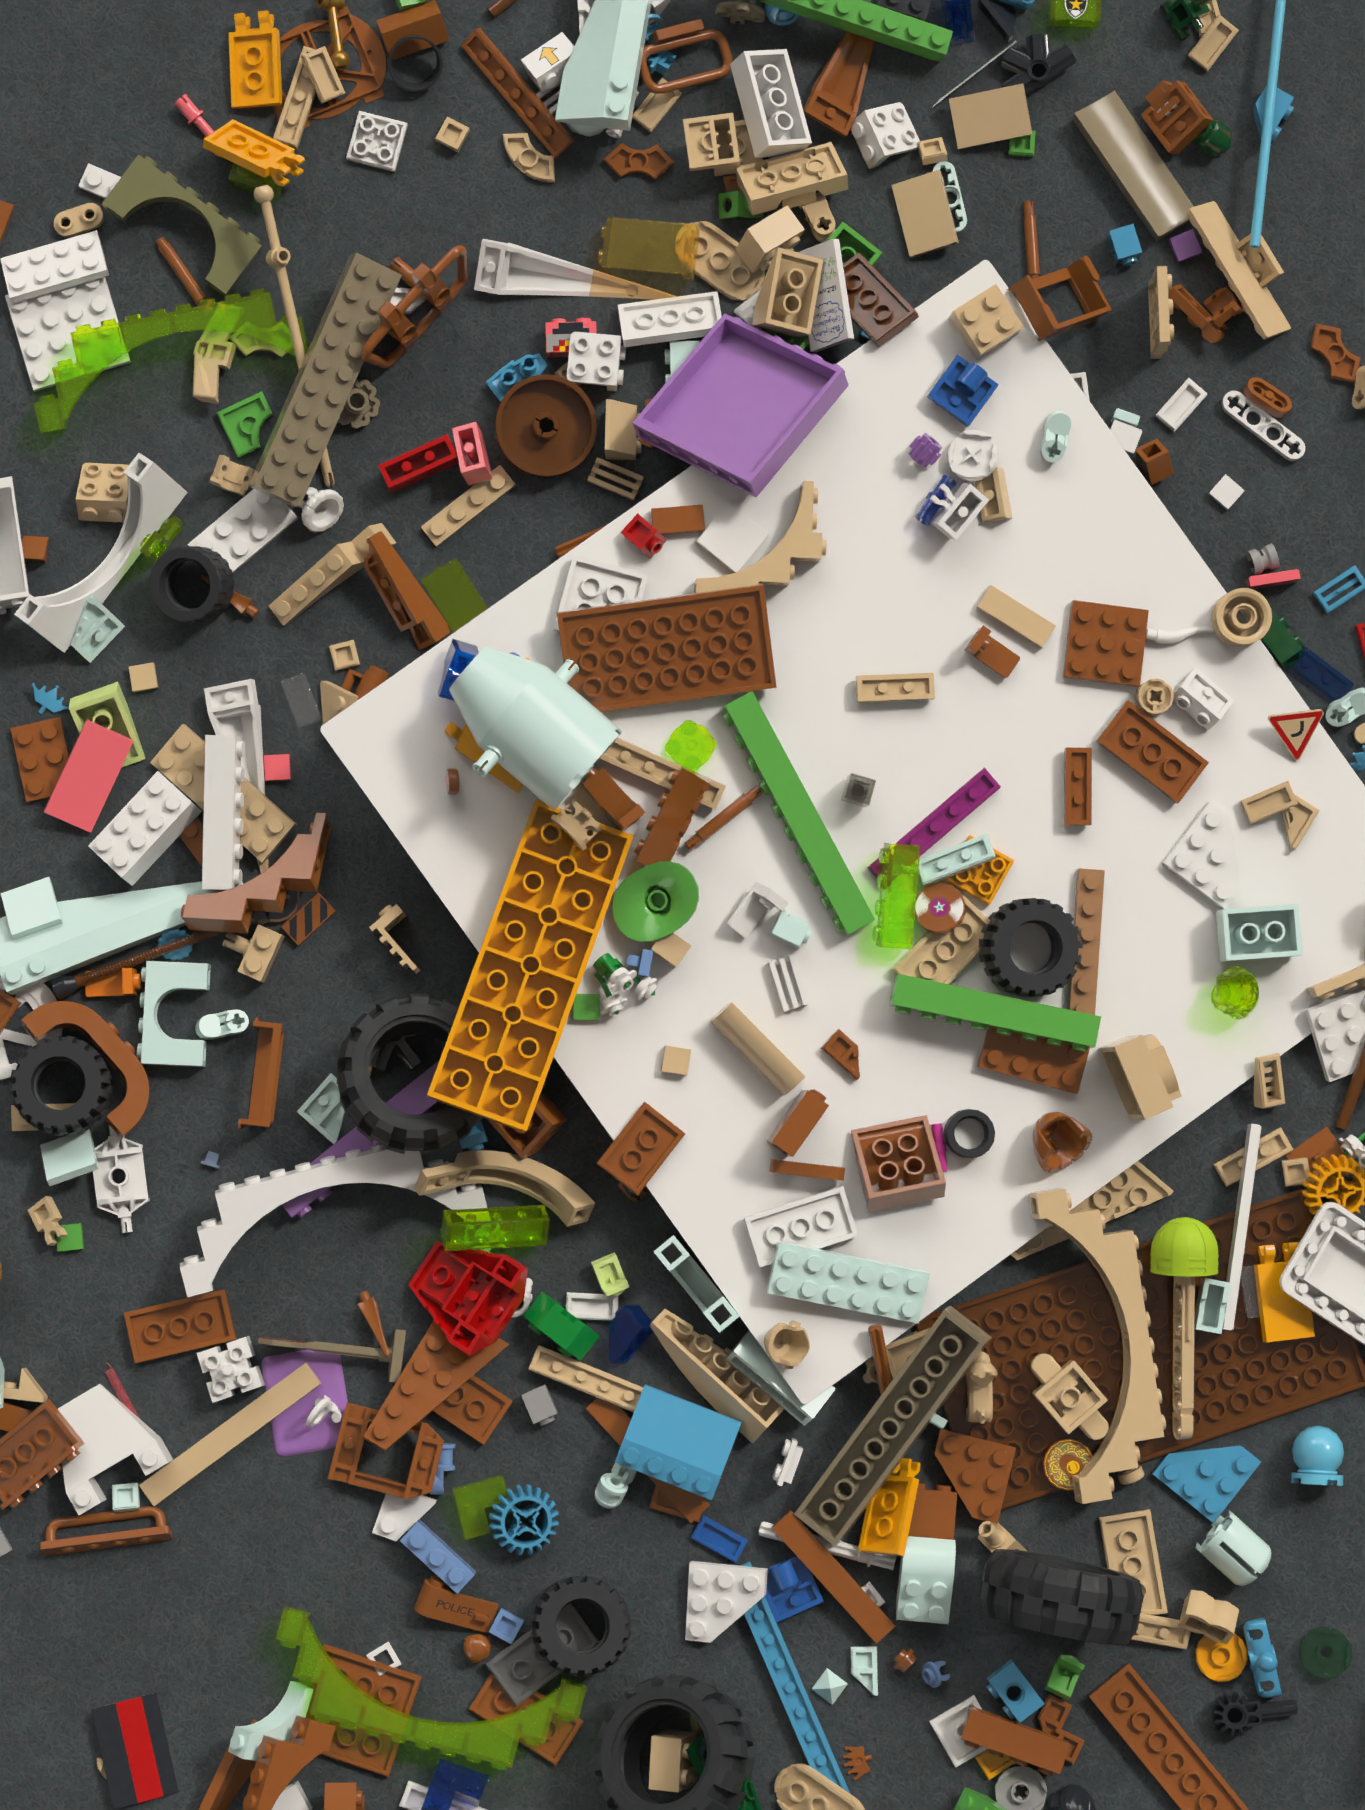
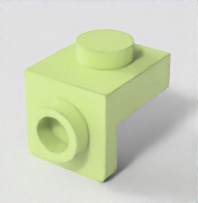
[591,1252,630,1297]

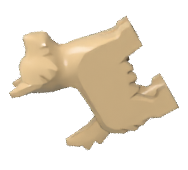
[966,1352,997,1424]

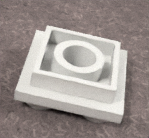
[772,1438,803,1486]

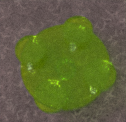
[665,720,717,772]

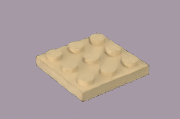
[1148,266,1174,359]

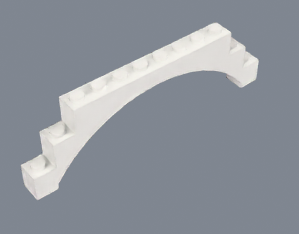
[180,1143,490,1297]

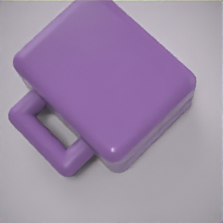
[261,1349,348,1457]

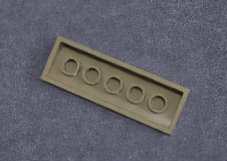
[1072,90,1194,242]

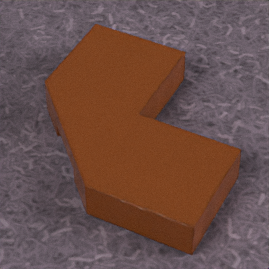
[1038,1693,1085,1764]

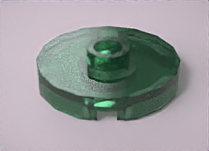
[1299,1626,1352,1679]

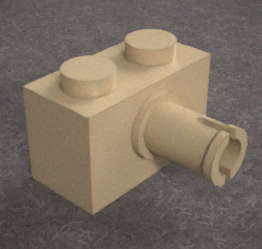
[222,924,284,983]

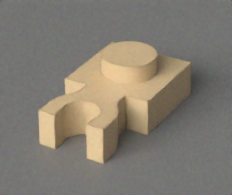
[28,1196,68,1246]

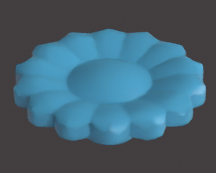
[157,928,193,961]

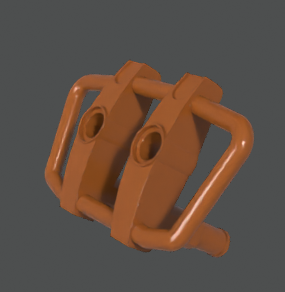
[360,245,467,368]

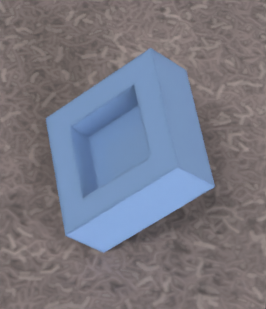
[489,1608,524,1644]

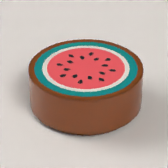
[446,768,459,795]

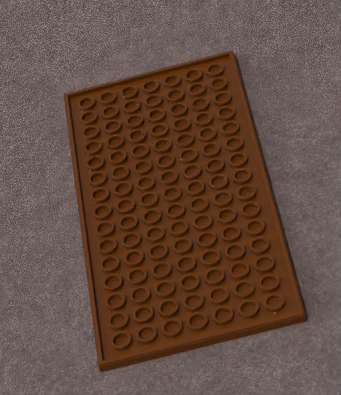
[915,1189,1365,1510]

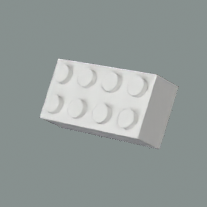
[730,49,812,158]
[88,771,202,886]

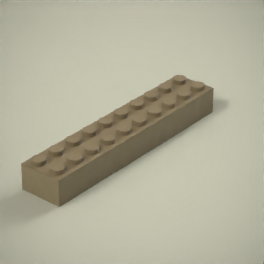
[248,252,402,507]
[794,1306,992,1546]

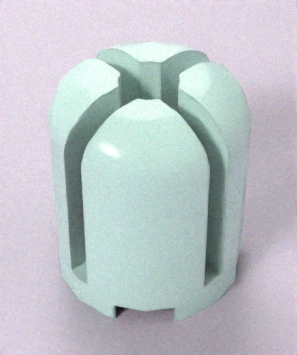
[1195,1510,1271,1586]

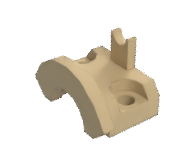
[209,455,254,496]
[551,799,602,851]

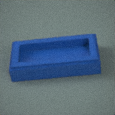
[691,1515,748,1563]

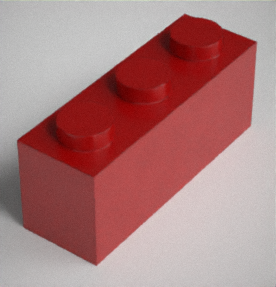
[378,434,459,494]

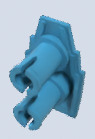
[486,353,548,402]

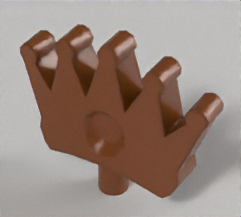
[843,1746,873,1780]

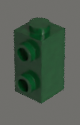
[1260,611,1304,671]

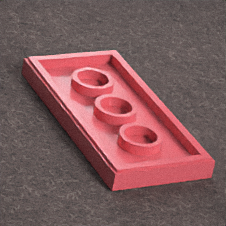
[44,719,134,833]

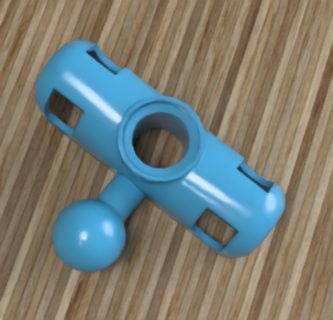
[1243,1618,1282,1698]

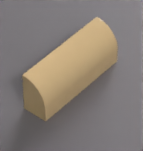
[710,1002,805,1095]

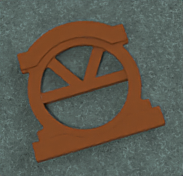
[273,6,386,136]

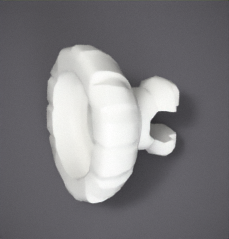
[300,487,344,532]

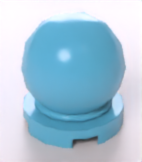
[1291,1426,1344,1486]

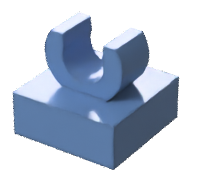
[626,949,653,977]

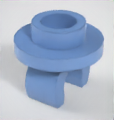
[922,1661,950,1688]

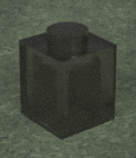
[841,773,876,807]

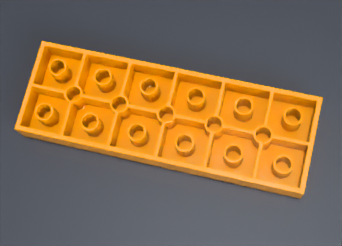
[426,799,634,1132]

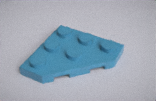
[1152,1445,1261,1523]

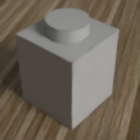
[521,1384,558,1426]

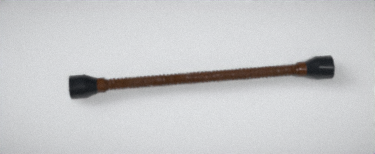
[51,911,270,999]

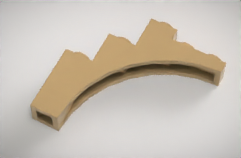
[694,481,827,593]

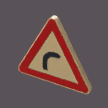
[1268,709,1324,760]

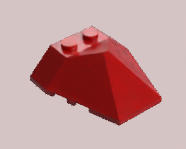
[408,1241,528,1356]

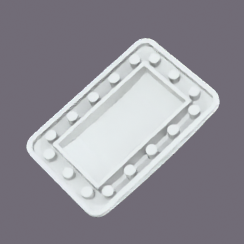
[1279,1202,1365,1346]

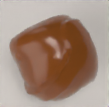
[463,1634,491,1663]

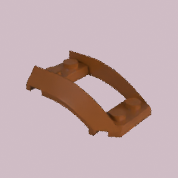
[328,1403,444,1500]

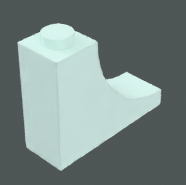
[228,1681,314,1761]

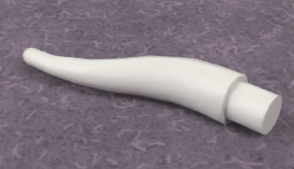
[1146,627,1214,644]

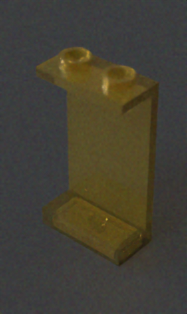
[598,217,700,281]

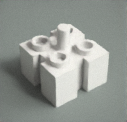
[197,1336,265,1403]

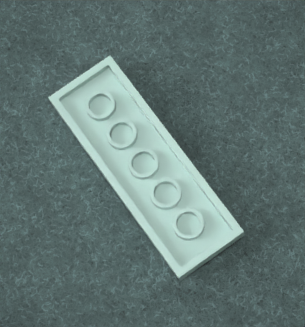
[767,1241,930,1324]

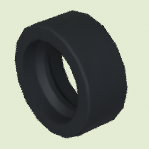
[944,1109,995,1158]

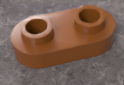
[1244,377,1292,418]

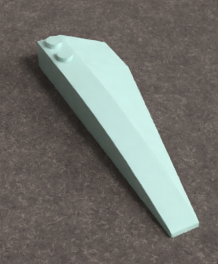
[555,0,652,131]
[0,881,243,995]

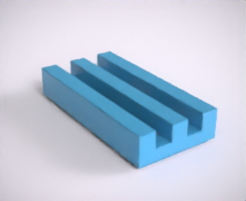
[1312,565,1365,614]

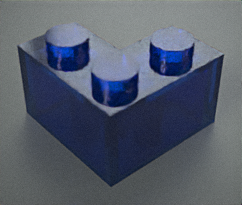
[421,1758,489,1810]

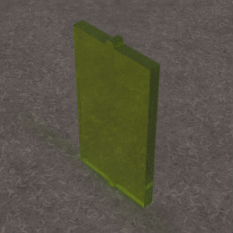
[421,558,488,633]

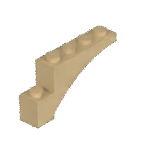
[269,523,396,626]

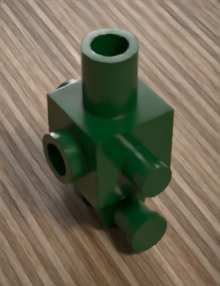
[1160,0,1212,41]

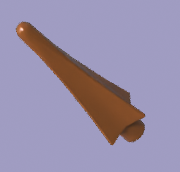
[201,574,259,618]
[357,1291,390,1357]

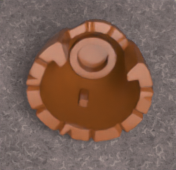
[1033,1112,1093,1172]

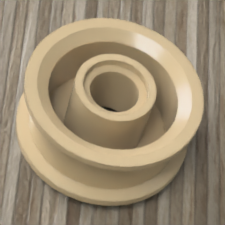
[1211,588,1272,647]

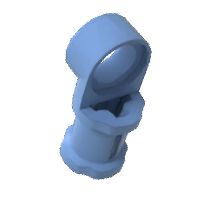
[430,1443,456,1495]

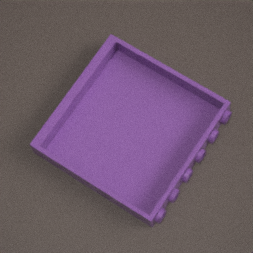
[632,313,849,498]

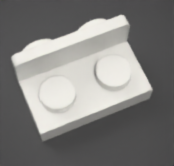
[1173,667,1234,730]

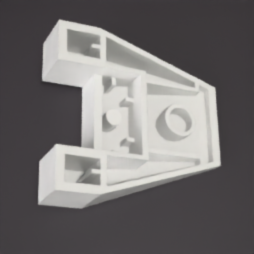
[58,1384,173,1515]

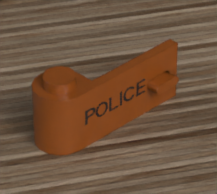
[414,1576,499,1633]

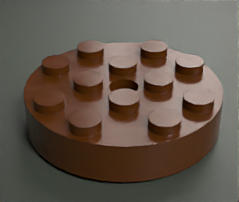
[494,374,597,478]

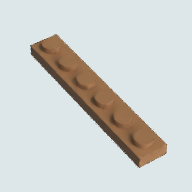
[1068,868,1105,1015]

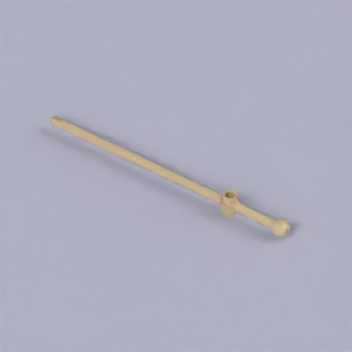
[254,185,335,487]

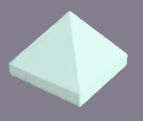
[812,1668,847,1705]

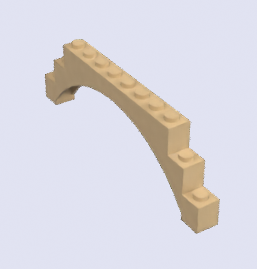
[1029,1188,1166,1504]

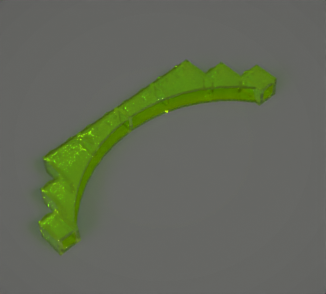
[34,288,309,433]
[276,1606,587,1770]

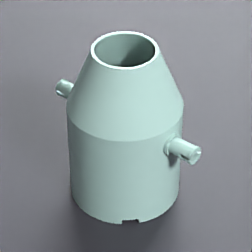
[449,646,622,811]

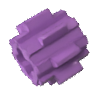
[908,433,942,468]

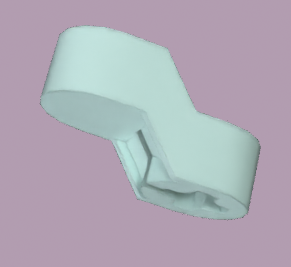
[1040,410,1072,462]
[1326,688,1365,727]
[195,1010,249,1040]

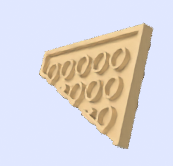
[1010,1161,1174,1260]

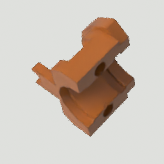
[1204,286,1244,330]

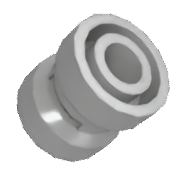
[1247,543,1280,575]

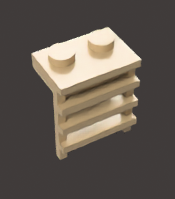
[369,904,420,974]

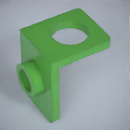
[719,191,763,219]

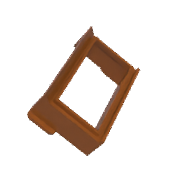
[1007,256,1112,342]
[238,1017,285,1130]

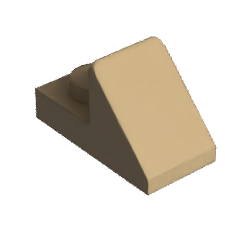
[4,1368,48,1402]

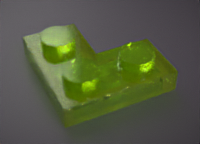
[140,515,184,565]
[452,1475,508,1540]

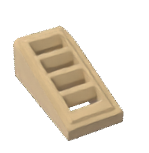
[1254,1053,1285,1108]

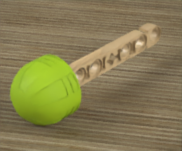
[1150,1217,1219,1440]

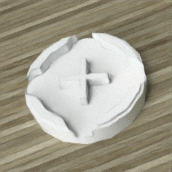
[947,430,999,482]

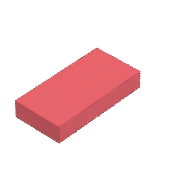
[1246,569,1301,589]

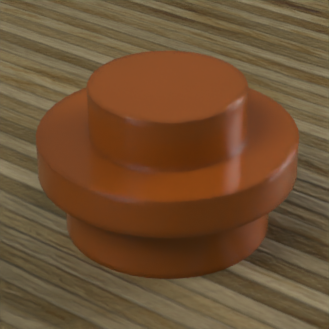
[893,1648,917,1673]

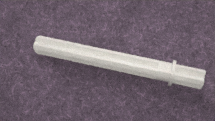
[759,1522,896,1570]

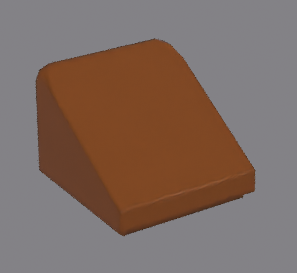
[22,536,49,562]

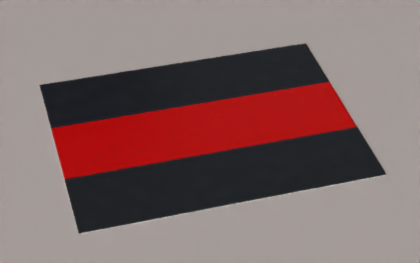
[91,1693,179,1809]

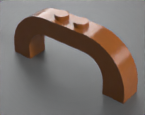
[20,1001,149,1139]

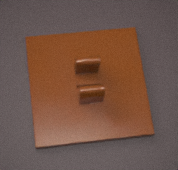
[1285,1126,1350,1177]

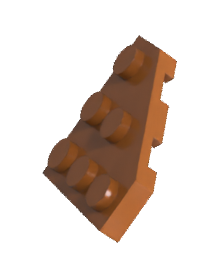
[934,1428,1016,1524]

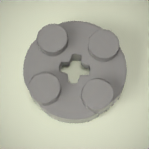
[995,1765,1047,1810]

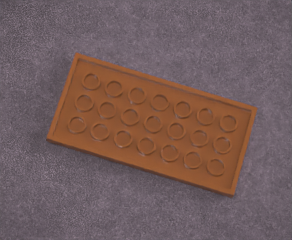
[557,584,777,712]

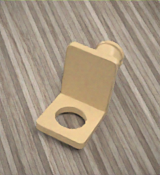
[978,1521,1027,1552]

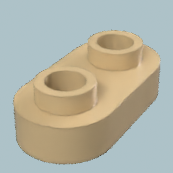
[54,203,104,237]

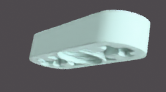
[933,161,967,234]

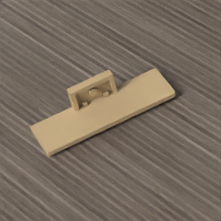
[1187,201,1291,340]

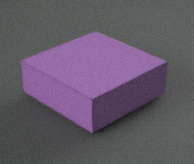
[1169,229,1202,263]

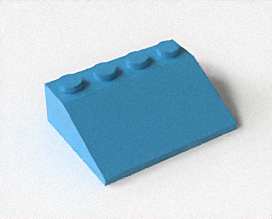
[615,1384,741,1500]

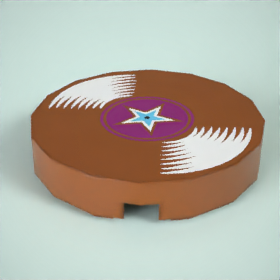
[914,883,966,934]

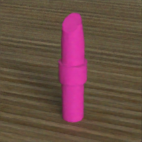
[931,1123,947,1173]

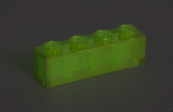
[873,842,920,950]
[441,1205,549,1251]

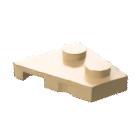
[320,681,358,724]

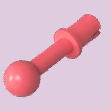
[174,94,223,158]

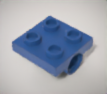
[927,354,999,427]
[765,1556,824,1623]

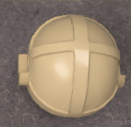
[763,1321,810,1369]

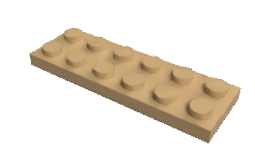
[150,724,297,863]

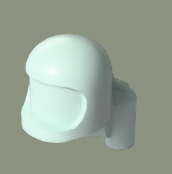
[595,1462,637,1509]

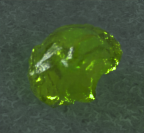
[1211,966,1259,1019]

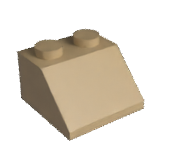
[605,399,641,460]

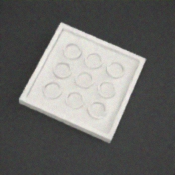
[5,277,131,392]

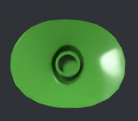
[612,861,699,942]

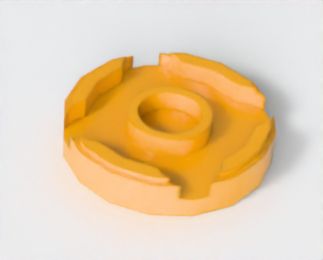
[1195,1633,1248,1682]

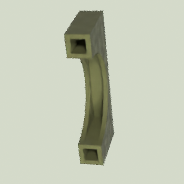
[102,155,262,298]

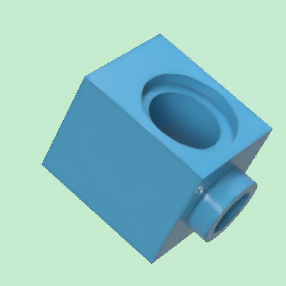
[1107,224,1142,267]

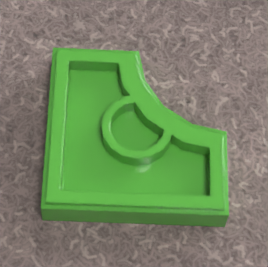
[217,391,273,459]

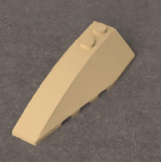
[650,1309,784,1444]

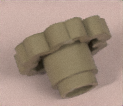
[337,378,380,429]

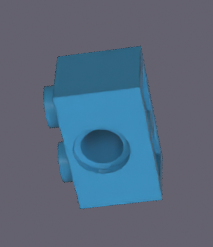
[986,1659,1044,1723]

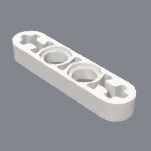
[1222,391,1305,461]

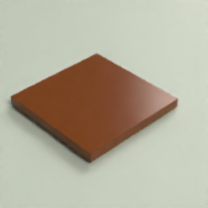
[306,1643,422,1777]

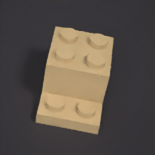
[683,113,763,176]

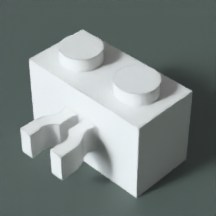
[930,483,989,540]

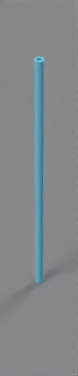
[1250,0,1286,248]

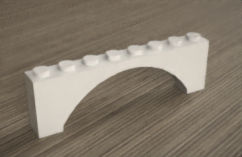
[14,453,188,653]

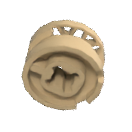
[1134,678,1174,716]

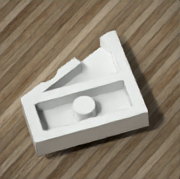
[372,1493,437,1541]

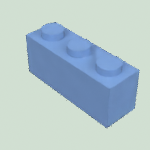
[400,1519,476,1594]

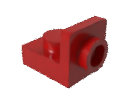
[620,513,667,559]

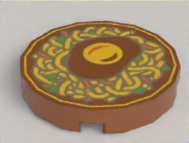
[1042,1438,1093,1491]

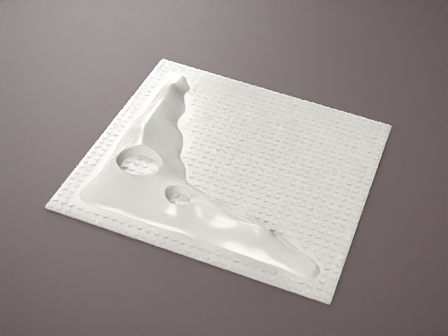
[320,260,1365,1404]

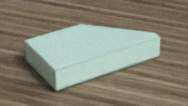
[851,1646,878,1696]

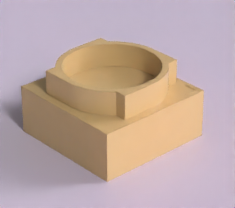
[1100,1034,1182,1120]

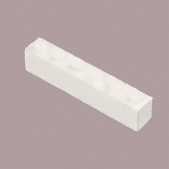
[202,735,245,890]

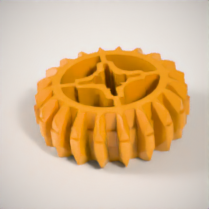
[1301,1154,1365,1215]

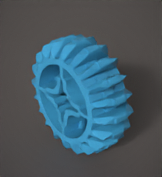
[489,1484,559,1555]

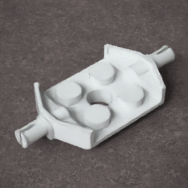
[93,1126,150,1233]

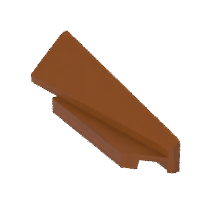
[363,531,450,650]
[199,1719,258,1810]

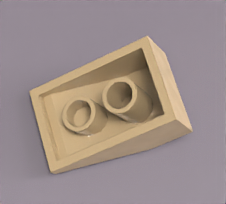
[752,247,823,337]

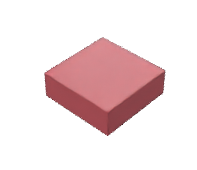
[264,754,291,781]

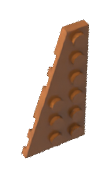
[363,1321,510,1451]

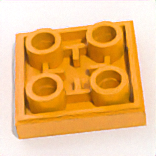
[944,835,1015,906]

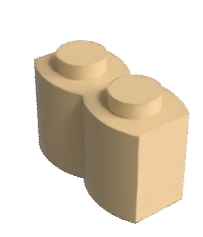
[1179,1590,1239,1644]

